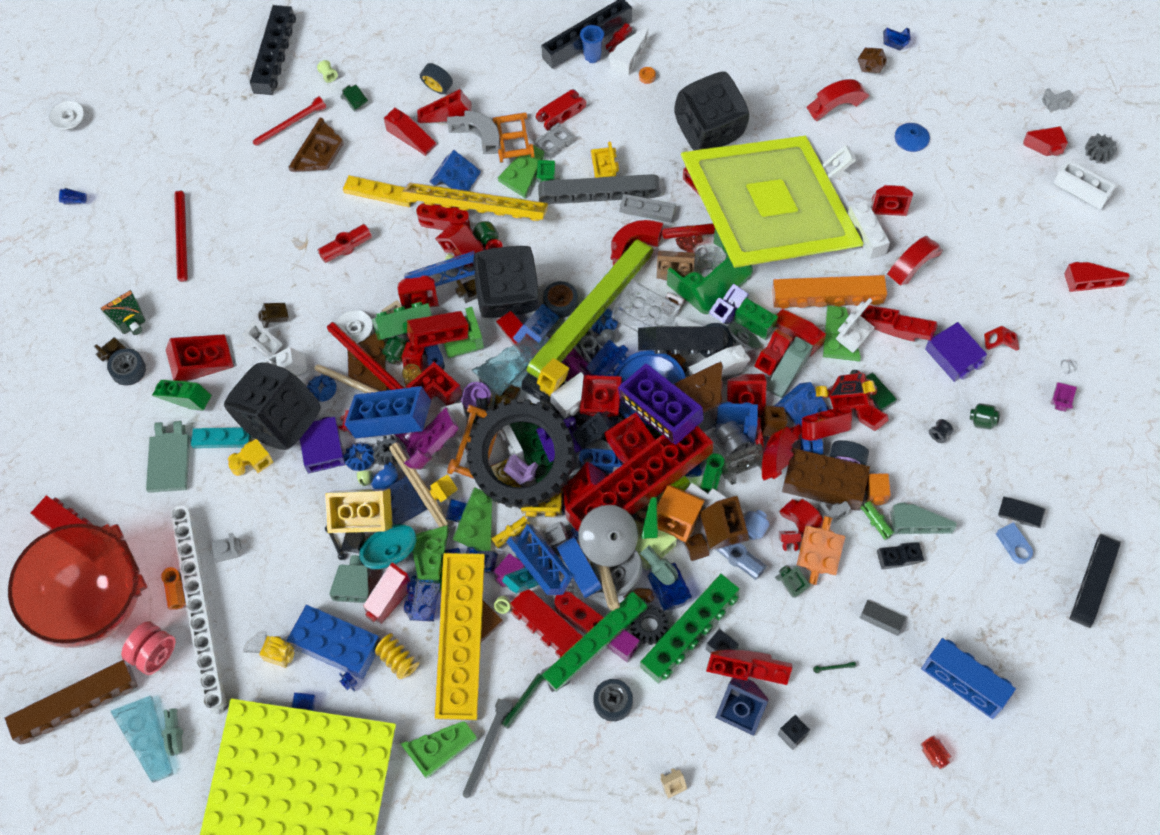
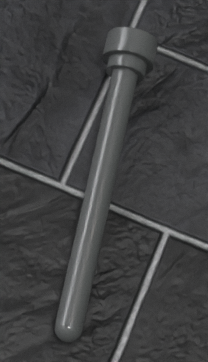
[463,698,513,798]

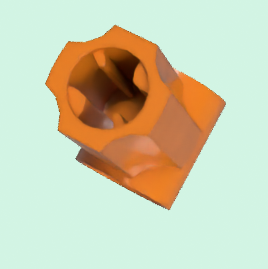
[161,567,186,610]

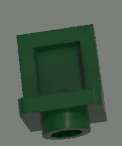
[340,84,368,111]

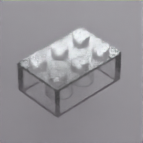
[611,280,681,332]

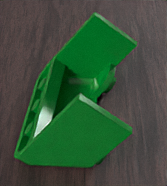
[667,228,753,314]

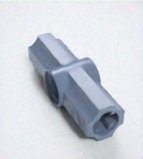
[715,543,767,580]

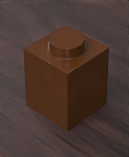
[760,406,788,436]

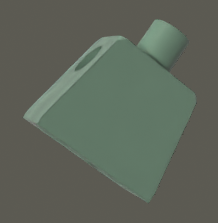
[329,555,371,603]

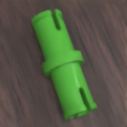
[860,501,895,540]

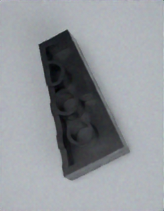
[638,326,723,354]

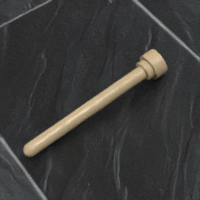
[315,364,379,393]

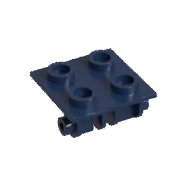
[385,476,427,525]

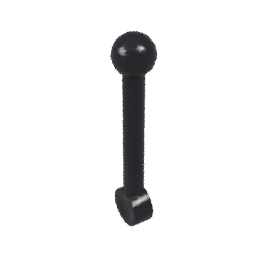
[325,526,345,561]

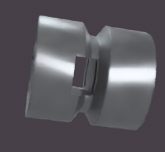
[715,421,751,457]

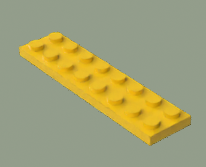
[401,182,548,221]
[434,553,485,721]

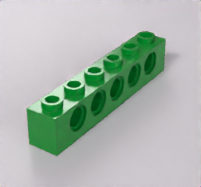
[640,573,740,684]

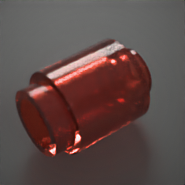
[920,736,952,770]

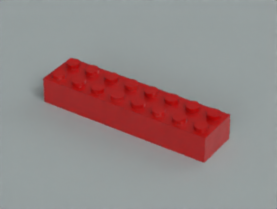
[565,426,714,532]

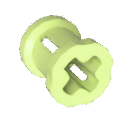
[317,60,338,83]

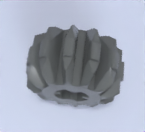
[1085,133,1117,164]
[373,435,406,467]

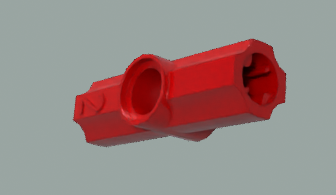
[317,224,372,263]

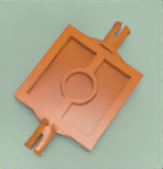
[796,516,845,585]

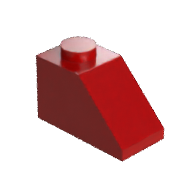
[1023,126,1068,156]

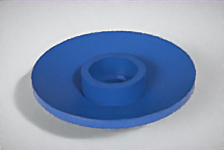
[894,123,930,152]

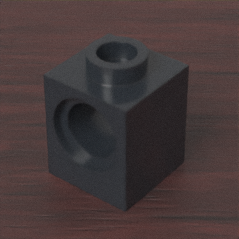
[705,628,739,654]
[778,714,810,750]

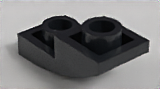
[998,496,1046,528]
[877,542,925,570]

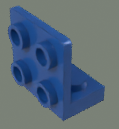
[429,150,481,191]
[774,382,830,433]
[716,402,758,443]

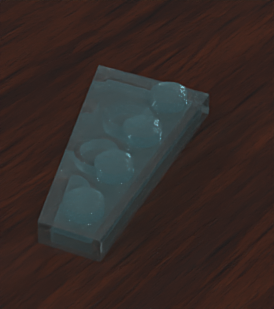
[472,335,550,396]
[110,695,174,783]

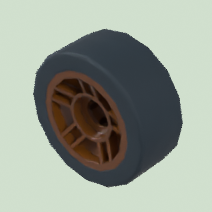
[543,281,578,318]

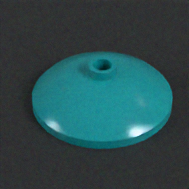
[359,524,417,569]

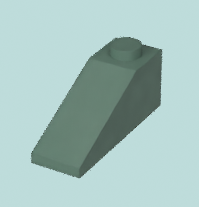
[766,337,813,398]
[890,502,957,534]

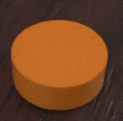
[639,67,656,84]

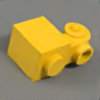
[537,358,569,397]
[227,439,273,476]
[259,636,295,668]

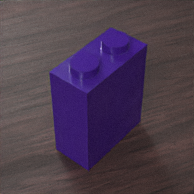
[925,322,988,382]
[299,417,346,474]

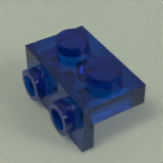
[586,340,629,376]
[647,562,692,611]
[404,575,440,622]

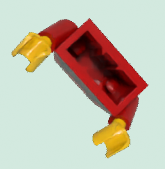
[815,370,877,409]

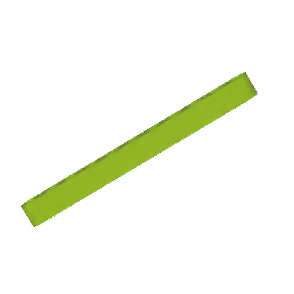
[526,239,654,378]

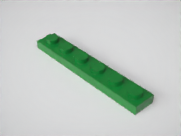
[542,592,647,692]

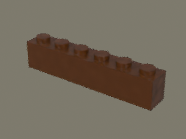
[4,660,138,745]

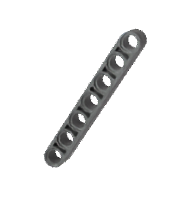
[538,174,661,205]

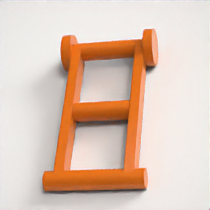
[492,112,535,163]
[447,405,497,479]

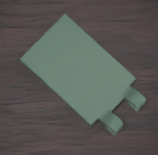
[146,421,190,493]

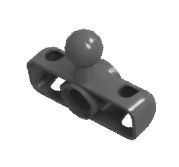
[576,329,615,371]

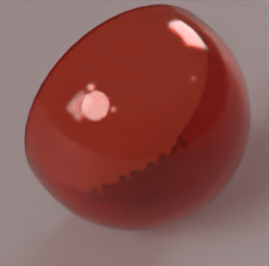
[8,523,148,648]

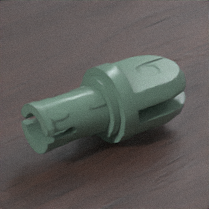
[640,545,678,585]
[161,708,183,756]

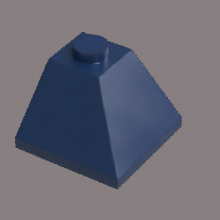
[715,678,769,736]

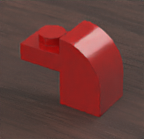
[754,329,793,376]
[779,498,823,535]

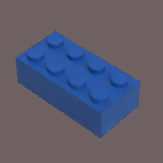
[344,386,431,439]
[286,604,381,680]
[921,638,1016,720]

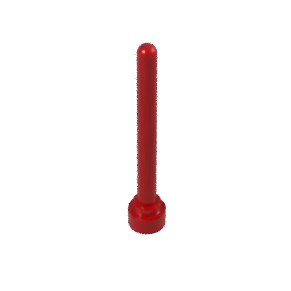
[253,96,326,146]

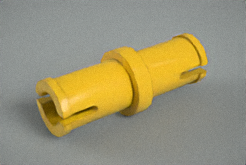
[491,516,530,549]

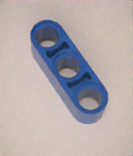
[579,448,623,474]
[557,537,603,598]

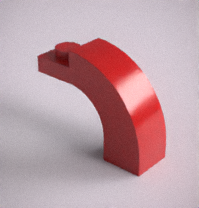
[806,79,870,121]
[610,220,663,266]
[887,236,943,286]

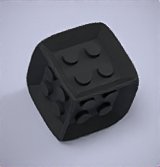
[674,71,750,151]
[473,246,539,318]
[224,362,321,450]

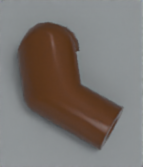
[623,588,655,603]

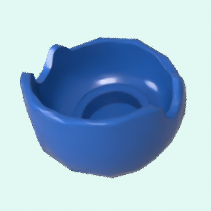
[370,462,399,489]

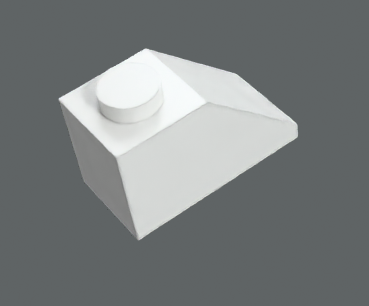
[550,372,583,418]

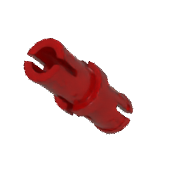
[606,24,633,53]

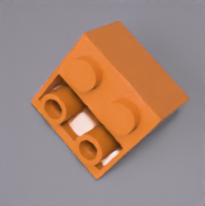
[657,484,705,542]

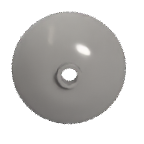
[578,505,638,567]
[589,550,642,599]

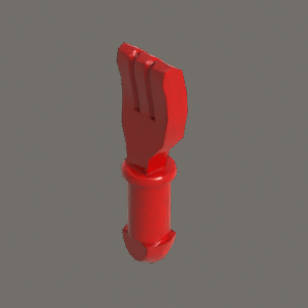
[755,418,765,460]

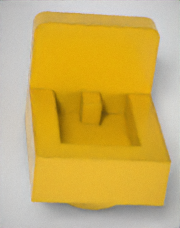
[430,474,458,502]

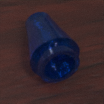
[59,187,87,205]

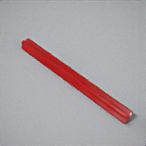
[174,190,188,282]
[327,322,404,390]

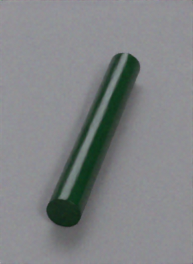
[501,673,544,729]

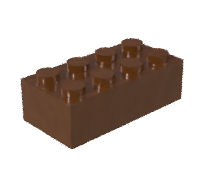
[782,448,870,511]

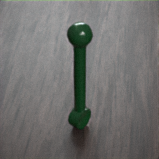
[813,662,857,674]

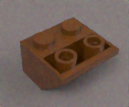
[700,495,749,550]

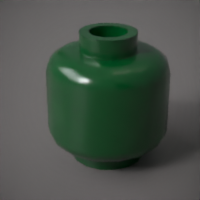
[473,221,499,248]
[382,336,407,365]
[970,403,1000,430]

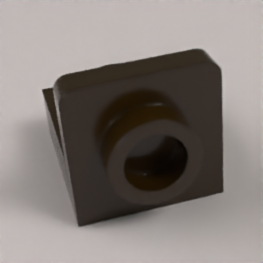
[455,278,477,304]
[258,303,289,328]
[94,337,126,362]
[494,383,521,410]

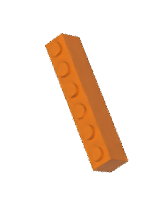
[772,275,887,309]

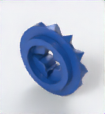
[591,308,618,334]
[307,374,337,402]
[344,441,375,471]

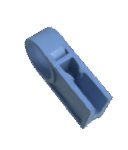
[995,522,1033,564]

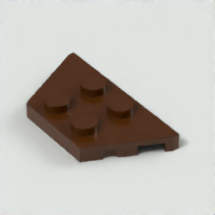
[288,117,344,172]
[347,333,387,391]
[673,361,723,413]

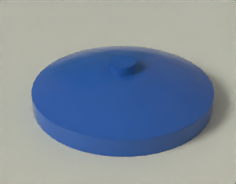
[612,350,686,425]

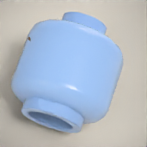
[744,510,770,540]

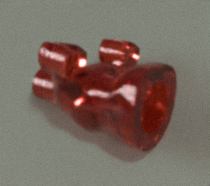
[675,225,703,253]

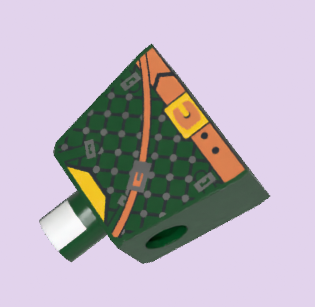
[100,290,146,335]

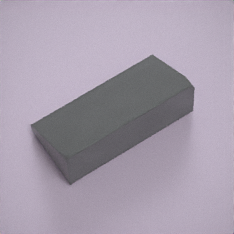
[860,600,906,636]

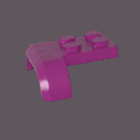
[394,407,459,470]

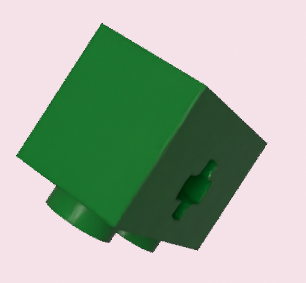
[734,298,778,341]

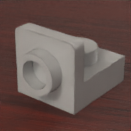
[817,501,851,525]
[212,533,242,563]

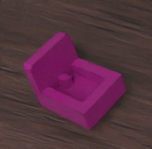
[1050,382,1077,412]

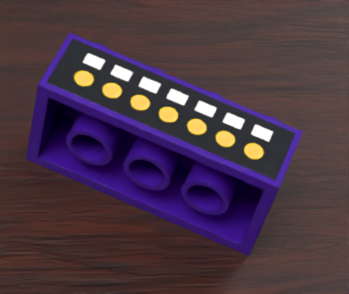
[618,363,703,445]

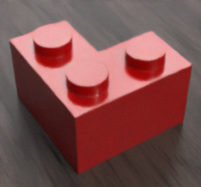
[435,225,483,267]
[406,362,462,406]

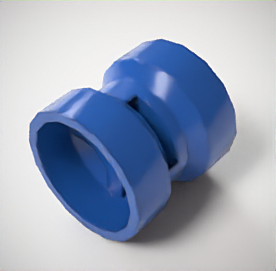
[800,438,823,455]

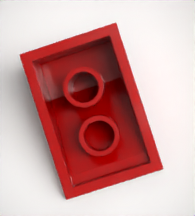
[165,334,234,381]

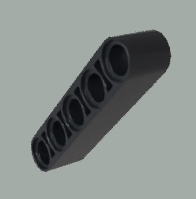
[1069,533,1121,628]

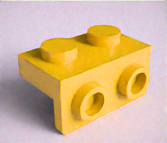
[590,141,619,178]
[521,490,562,517]

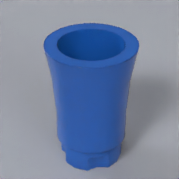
[580,25,604,64]

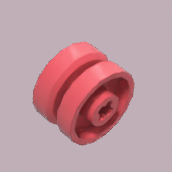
[121,621,176,675]

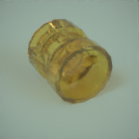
[402,364,421,386]

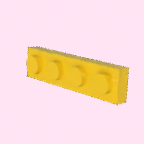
[343,175,412,208]

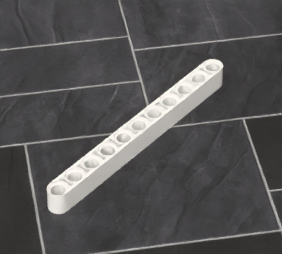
[171,505,227,714]

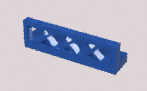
[404,251,475,287]
[513,304,560,343]
[506,524,573,595]

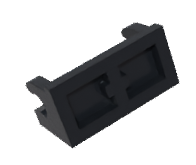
[572,411,618,449]

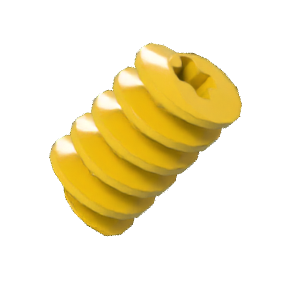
[375,633,419,680]

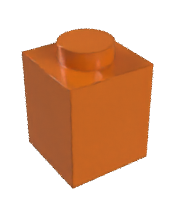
[866,473,891,505]

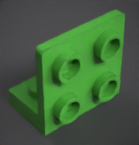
[444,307,484,358]

